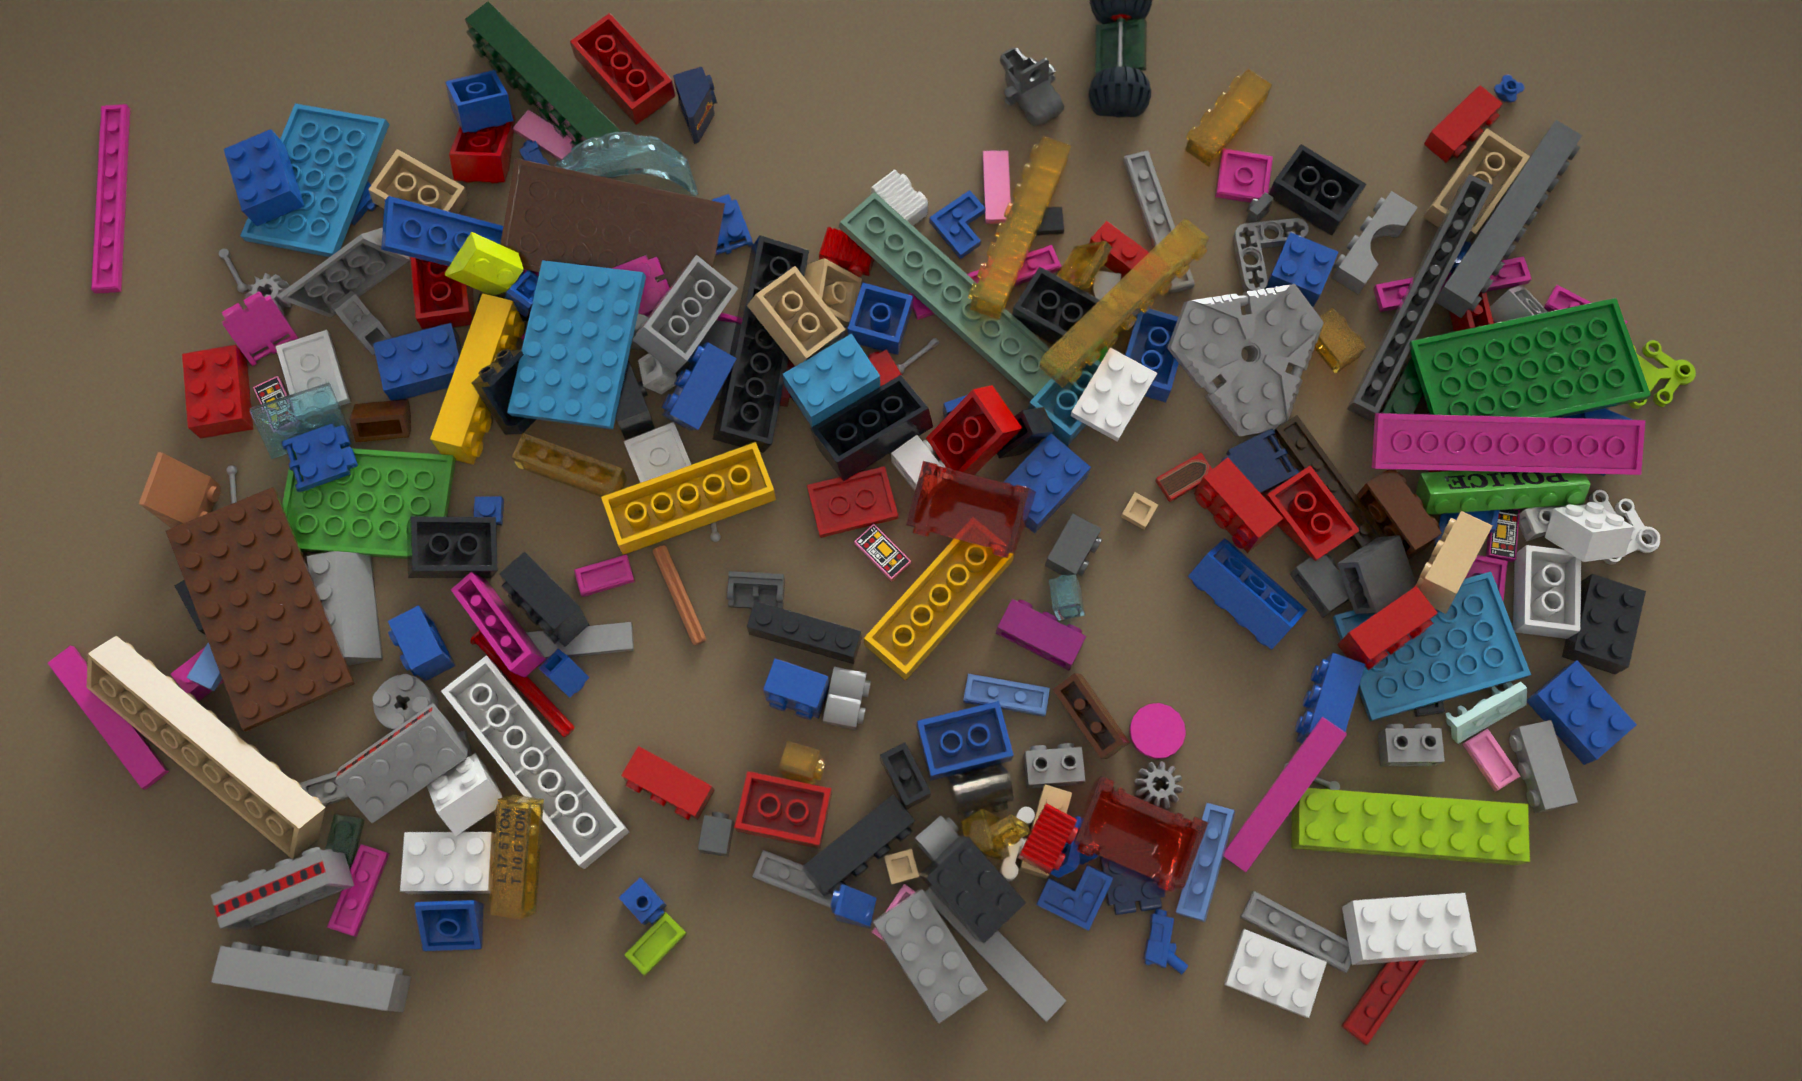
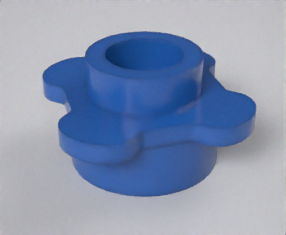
[1494,75,1524,102]

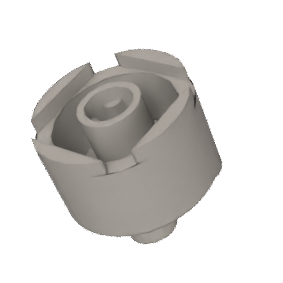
[372,674,438,731]

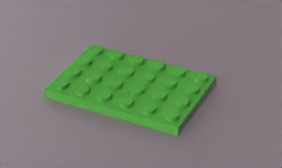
[282,448,456,559]

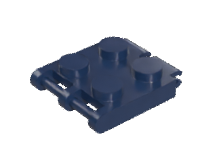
[1221,428,1299,494]
[1099,840,1166,915]

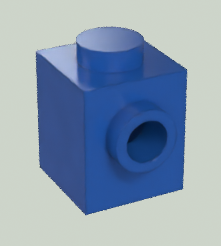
[538,649,590,698]
[619,877,667,925]

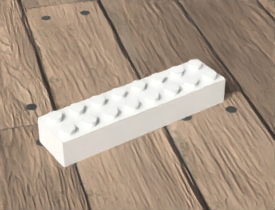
[441,655,629,869]

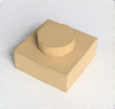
[1121,492,1158,530]
[884,849,919,885]

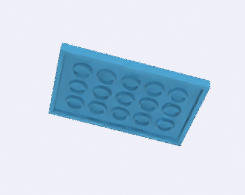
[240,104,389,257]
[507,260,646,429]
[1333,572,1531,722]

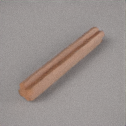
[653,545,706,646]

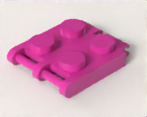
[612,255,670,314]
[222,291,299,366]

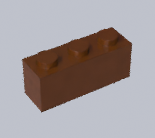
[1052,673,1130,759]

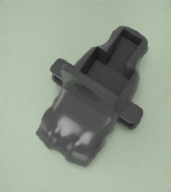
[1000,48,1065,126]

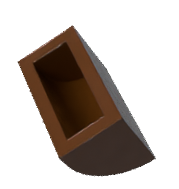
[349,399,411,443]

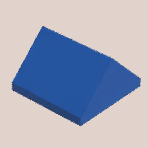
[414,900,484,951]

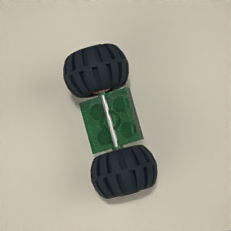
[1088,0,1152,117]

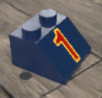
[673,66,717,144]

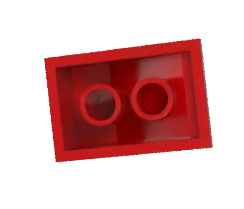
[449,115,515,184]
[1264,465,1360,561]

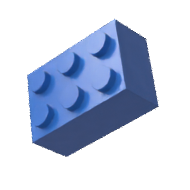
[224,129,304,226]
[1125,306,1179,403]
[373,323,462,400]
[661,342,737,430]
[995,434,1091,533]
[1295,653,1365,744]
[1527,660,1637,765]
[916,701,1014,781]

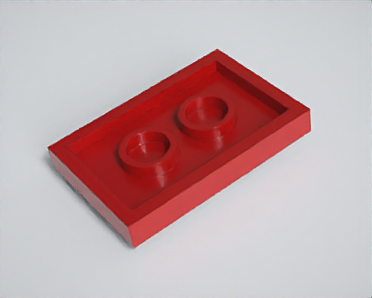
[807,466,898,538]

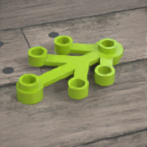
[1628,340,1696,409]

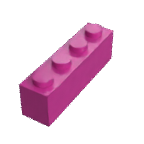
[451,571,546,677]

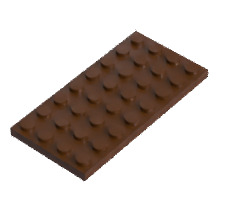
[500,158,725,287]
[166,487,355,732]

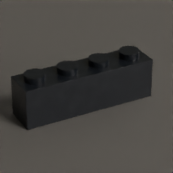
[747,601,862,664]
[803,794,915,897]

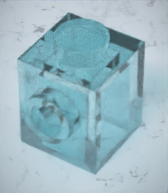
[1049,574,1085,621]

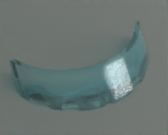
[554,132,699,196]

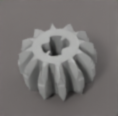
[245,273,291,315]
[1134,761,1183,810]

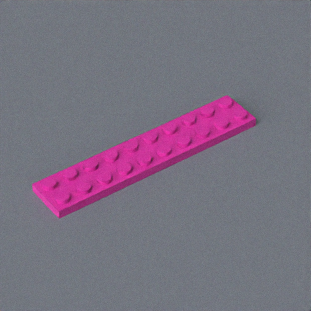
[1372,413,1646,475]

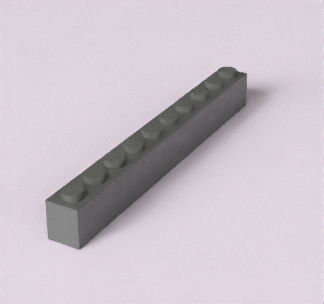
[1435,120,1583,318]
[1347,174,1493,421]

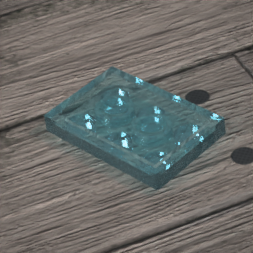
[250,382,350,459]

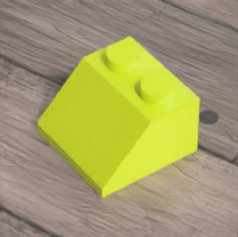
[445,232,524,295]

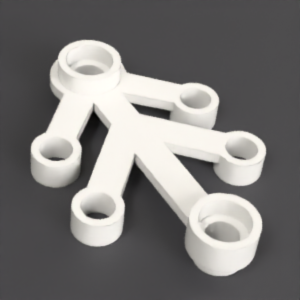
[1559,490,1660,565]

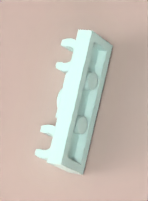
[1446,682,1527,744]

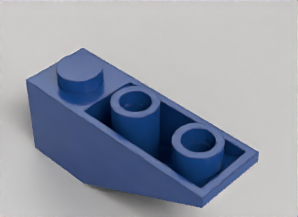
[830,884,877,928]

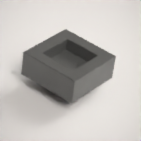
[1246,192,1273,223]

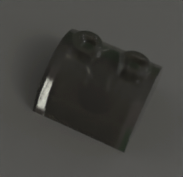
[947,764,1014,819]

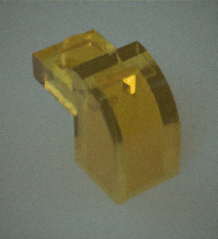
[960,809,1030,860]

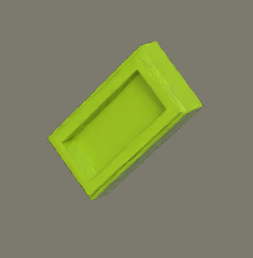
[624,913,687,976]

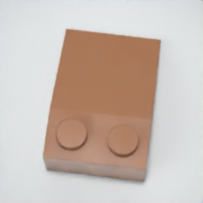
[139,452,221,528]

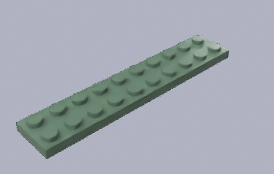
[839,192,1065,400]

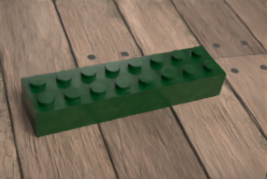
[465,1,629,176]

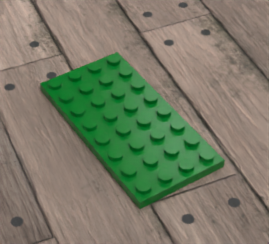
[1409,298,1651,418]

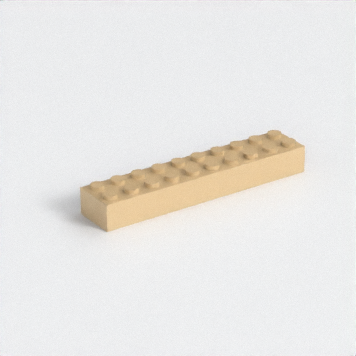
[87,636,325,859]

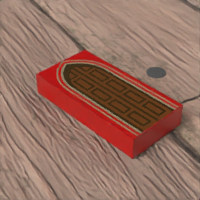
[1155,453,1212,502]

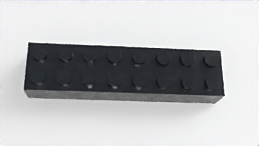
[713,235,809,453]

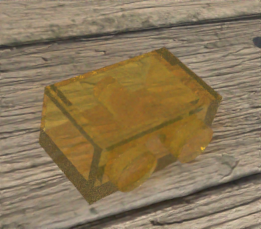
[1315,308,1366,374]
[779,741,825,785]

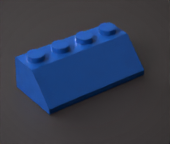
[1188,538,1307,650]

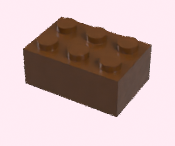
[1356,469,1442,560]

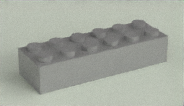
[211,942,411,1012]

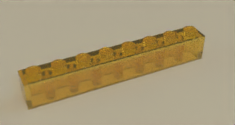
[968,136,1071,320]
[1039,217,1209,388]

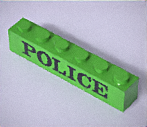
[1415,471,1591,515]

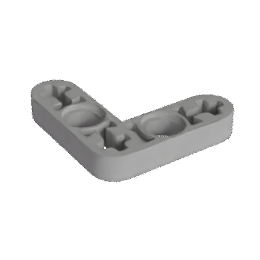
[1233,218,1308,292]

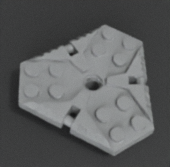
[1167,284,1324,436]

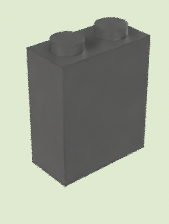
[1337,535,1416,614]

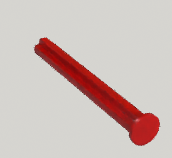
[470,630,575,737]

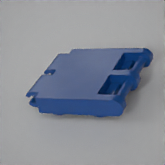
[712,194,753,255]
[282,423,358,492]

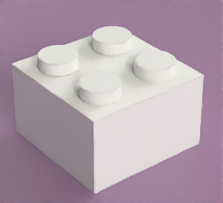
[1545,502,1634,562]
[427,753,505,836]

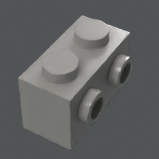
[1378,724,1445,767]
[1023,743,1085,789]

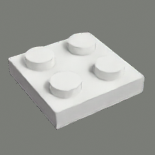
[624,422,691,483]

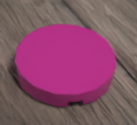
[1129,703,1186,760]

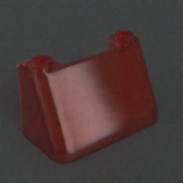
[906,461,1036,558]
[1073,776,1208,892]

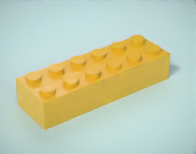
[430,293,525,465]
[601,442,776,555]
[864,518,1015,681]

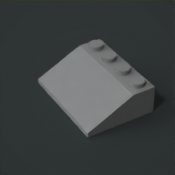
[279,227,410,318]

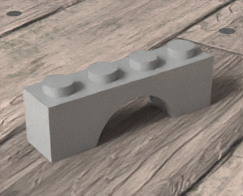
[1332,191,1418,295]

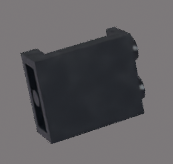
[472,349,537,435]

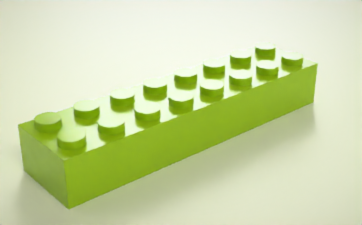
[1291,788,1530,865]

